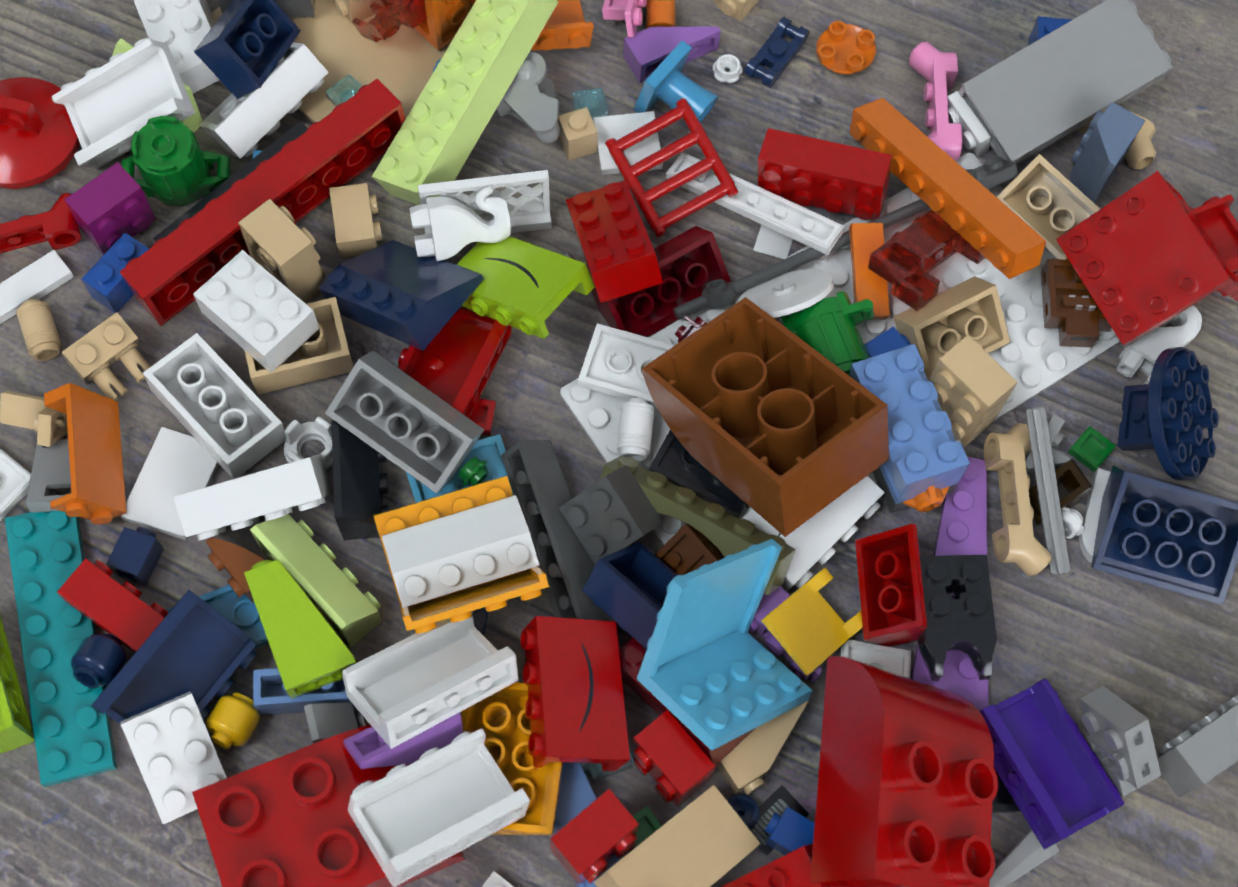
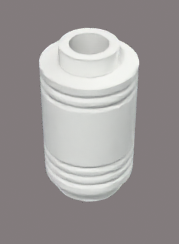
[617,398,655,462]

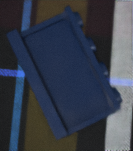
[92,589,258,725]

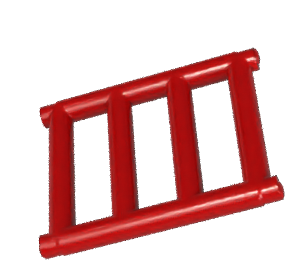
[605,98,739,237]

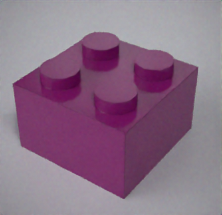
[64,162,156,255]

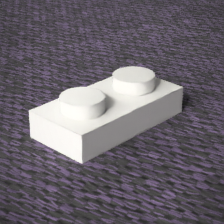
[947,91,991,157]

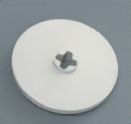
[737,269,834,318]

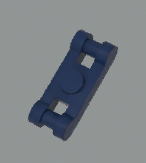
[744,16,810,88]

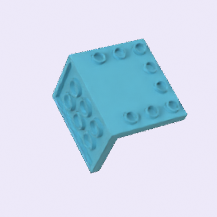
[636,539,813,751]

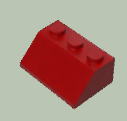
[855,523,927,647]

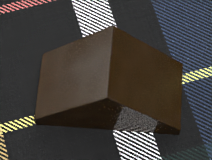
[1029,459,1092,525]

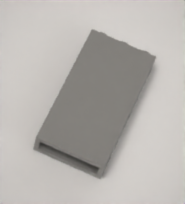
[958,0,1173,165]

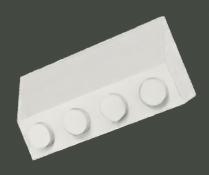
[199,42,329,158]
[381,495,539,608]

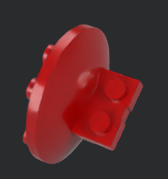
[0,77,80,189]

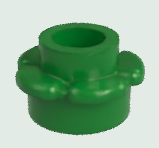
[458,456,489,487]

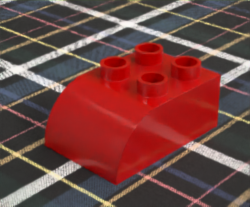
[810,656,998,887]
[192,725,465,887]

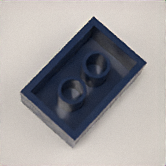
[194,0,301,99]

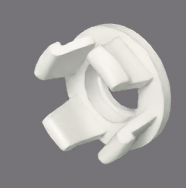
[284,417,333,470]

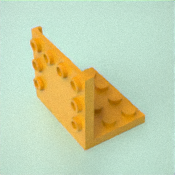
[373,476,549,634]

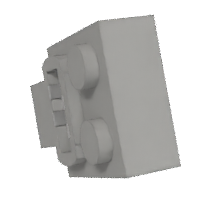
[1080,686,1161,797]

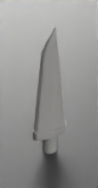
[989,827,1060,887]

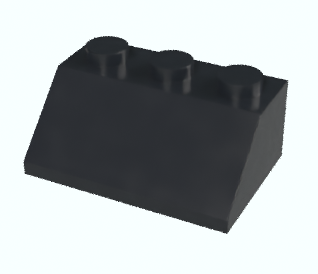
[332,420,389,540]

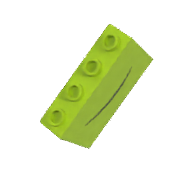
[456,236,595,339]

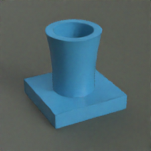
[634,40,719,123]

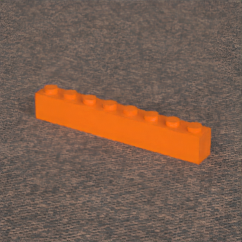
[849,98,1046,279]

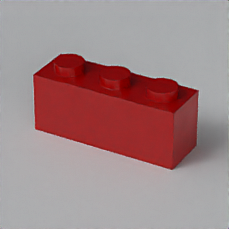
[57,558,168,653]

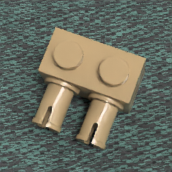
[62,312,151,401]

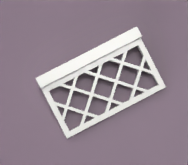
[418,170,552,234]

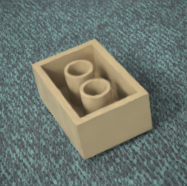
[238,199,325,304]
[244,297,354,395]
[929,335,1018,446]

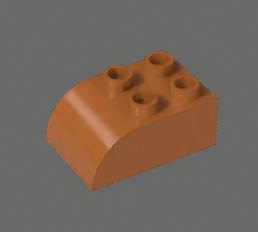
[642,297,889,537]

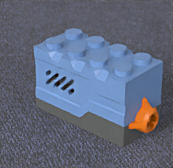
[849,344,970,513]

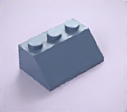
[1069,102,1146,204]

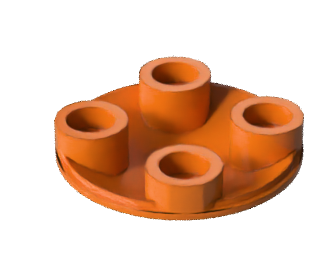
[816,21,876,74]

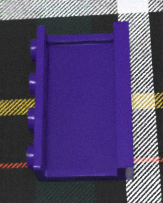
[979,678,1124,850]

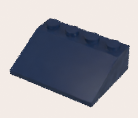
[318,240,484,351]
[1091,465,1238,605]

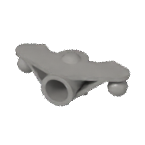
[497,51,560,143]

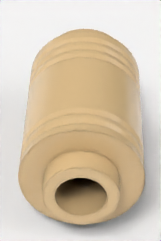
[16,299,62,361]

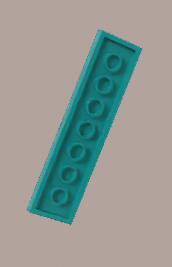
[4,511,117,787]

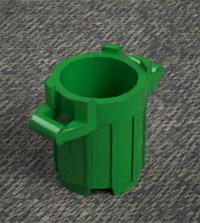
[122,116,230,206]
[778,291,874,375]

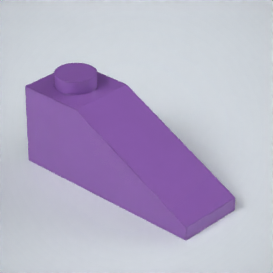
[623,27,721,83]
[343,713,463,769]

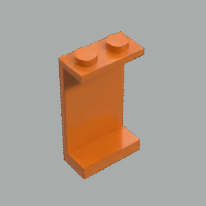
[531,0,594,51]
[44,383,127,525]

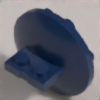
[1117,347,1219,481]

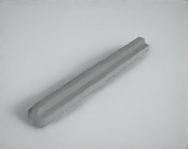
[1025,407,1070,575]

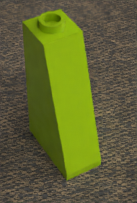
[244,560,357,699]

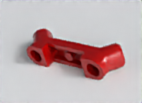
[0,193,81,253]

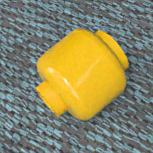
[206,693,260,749]

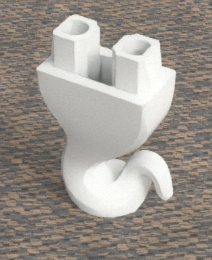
[409,185,511,261]
[1116,305,1202,384]

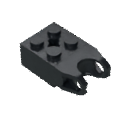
[918,555,997,681]

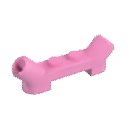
[909,41,962,161]

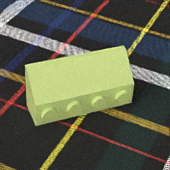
[250,514,382,648]

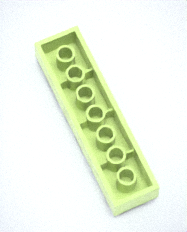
[372,0,558,205]

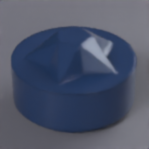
[727,794,760,831]

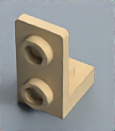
[0,391,67,447]

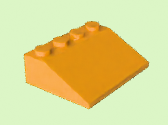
[461,682,563,836]

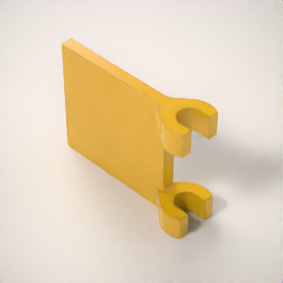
[761,568,863,676]

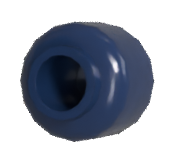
[71,634,127,688]

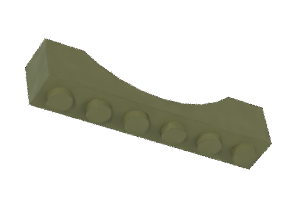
[600,456,796,595]

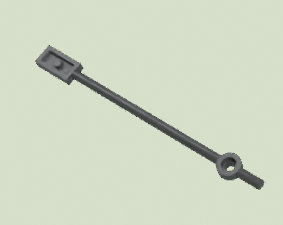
[673,157,1018,320]

